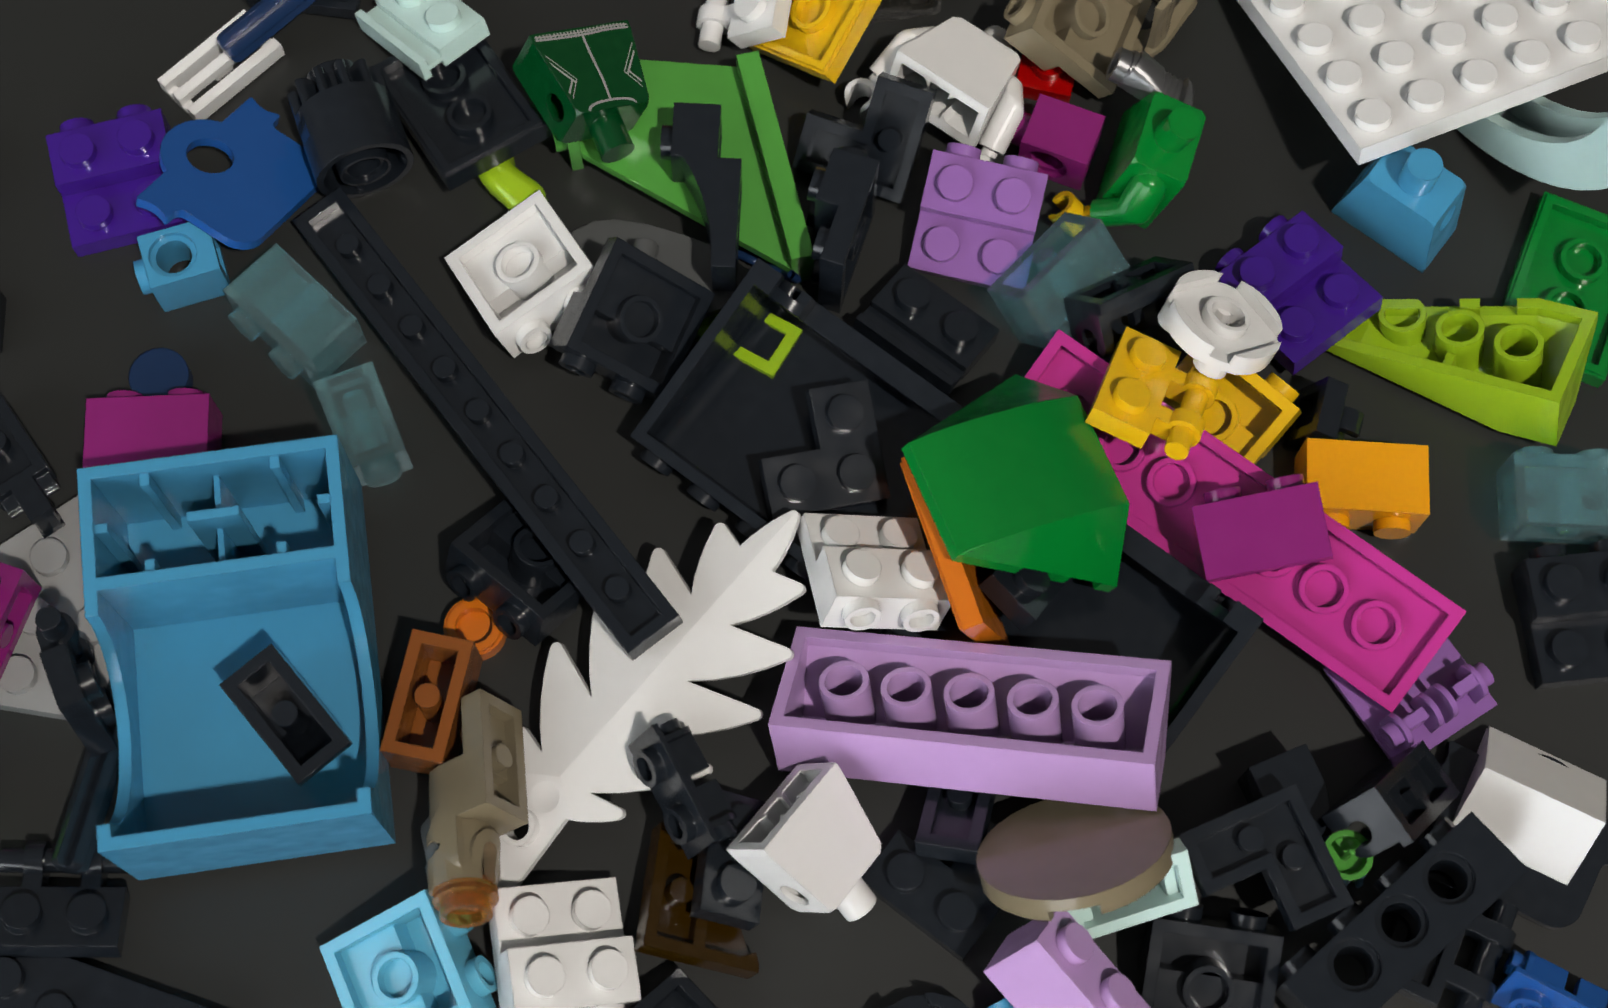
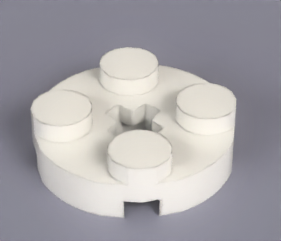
[1158,270,1283,379]

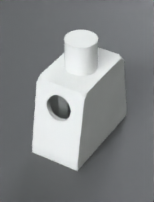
[726,762,881,921]

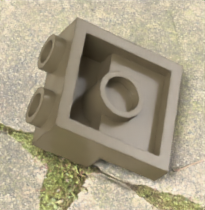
[1003,0,1152,98]

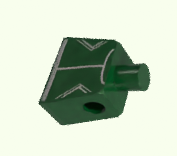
[512,20,649,163]

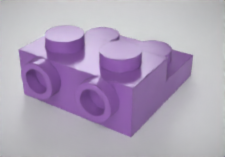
[908,142,1048,295]

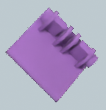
[1323,638,1498,759]

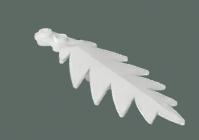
[469,510,806,912]

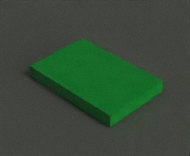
[1501,191,1608,388]

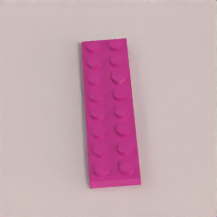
[1025,329,1467,713]

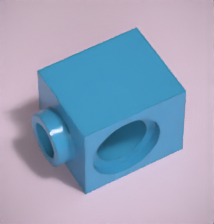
[133,222,233,312]

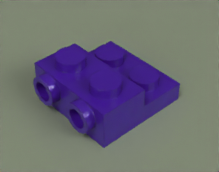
[45,104,188,257]
[1215,210,1383,375]

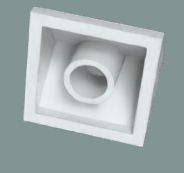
[1452,726,1606,885]

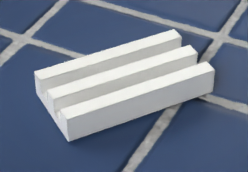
[157,9,285,120]

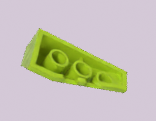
[1326,298,1598,447]

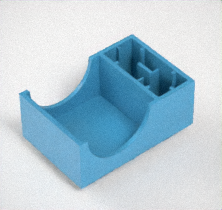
[77,434,396,880]

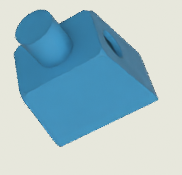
[1332,146,1466,273]

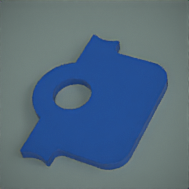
[136,97,319,250]

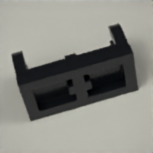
[1063,256,1194,359]
[1321,740,1460,858]

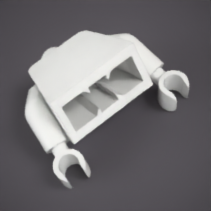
[844,17,1024,162]

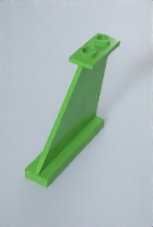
[552,50,814,284]

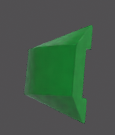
[901,374,1130,592]

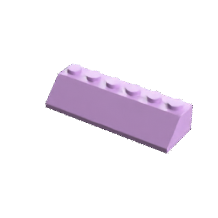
[768,626,1172,812]

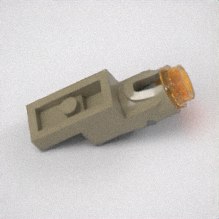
[421,688,529,928]

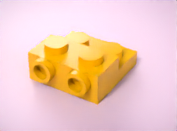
[1163,354,1302,464]

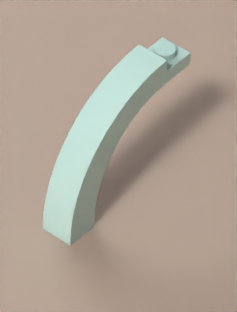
[1457,96,1608,190]

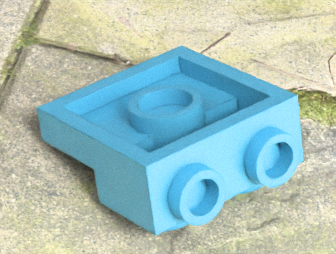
[319,889,497,1008]

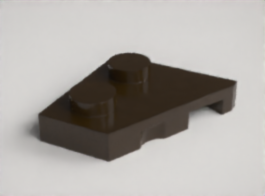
[634,822,759,979]

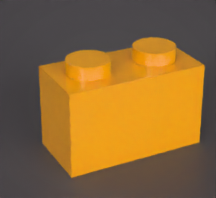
[1294,438,1430,539]

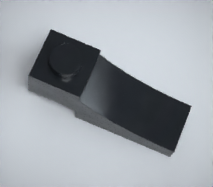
[660,102,742,292]

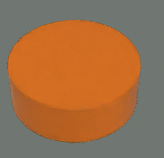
[443,598,507,661]

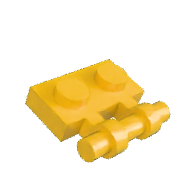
[1085,326,1219,460]

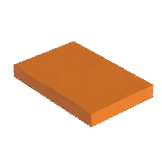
[900,457,1011,646]

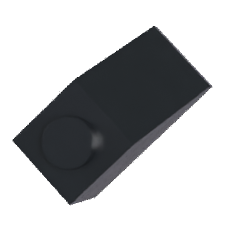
[219,644,353,786]

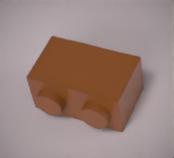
[380,629,483,775]

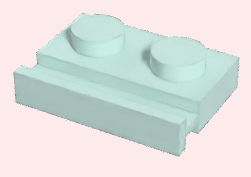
[354,0,490,81]

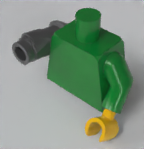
[1048,47,1206,237]

